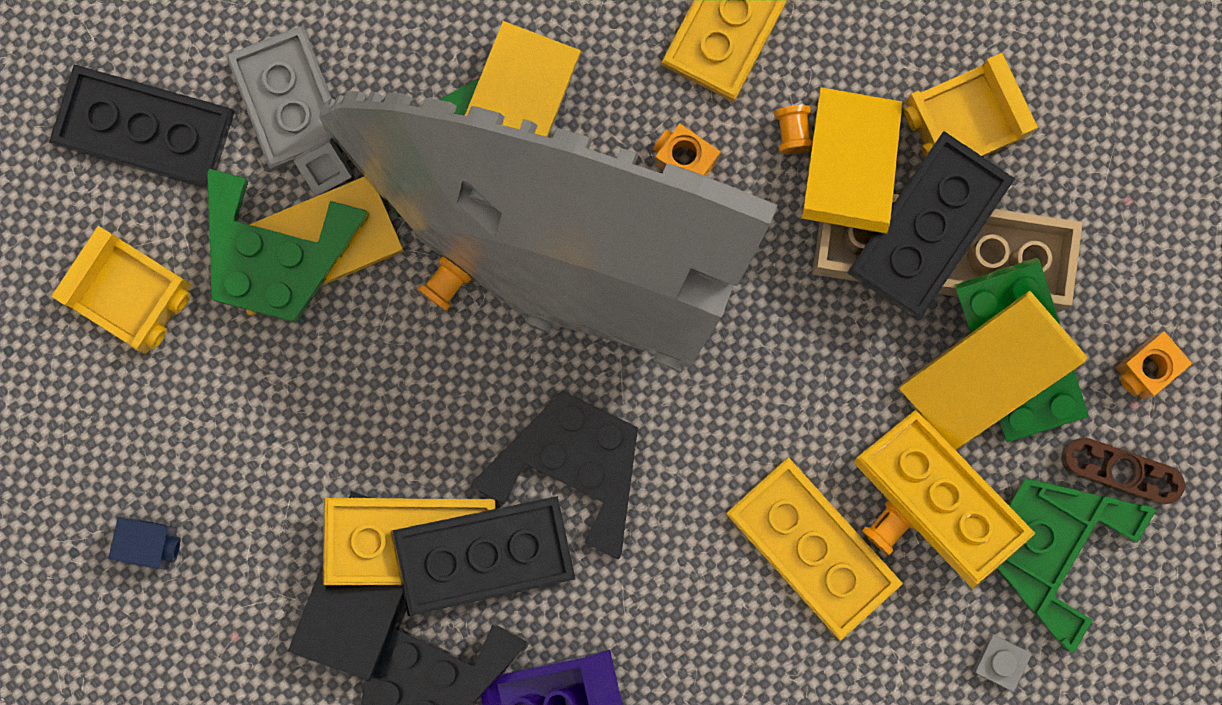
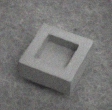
[294,138,353,196]
[972,633,1032,692]

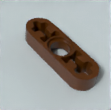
[1061,438,1185,504]

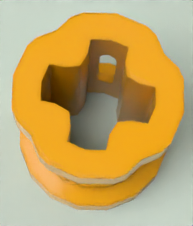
[774,105,812,155]
[417,256,472,312]
[861,500,914,556]

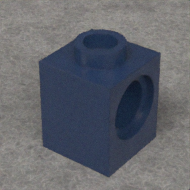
[108,517,181,569]

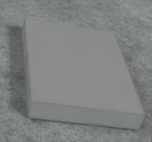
[226,25,338,171]

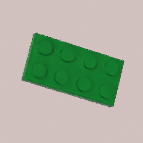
[955,257,1089,442]

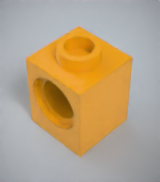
[653,123,721,176]
[1115,331,1193,399]

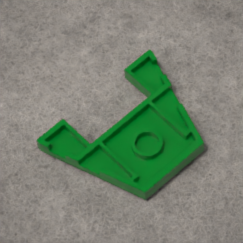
[207,169,369,323]
[996,478,1156,653]

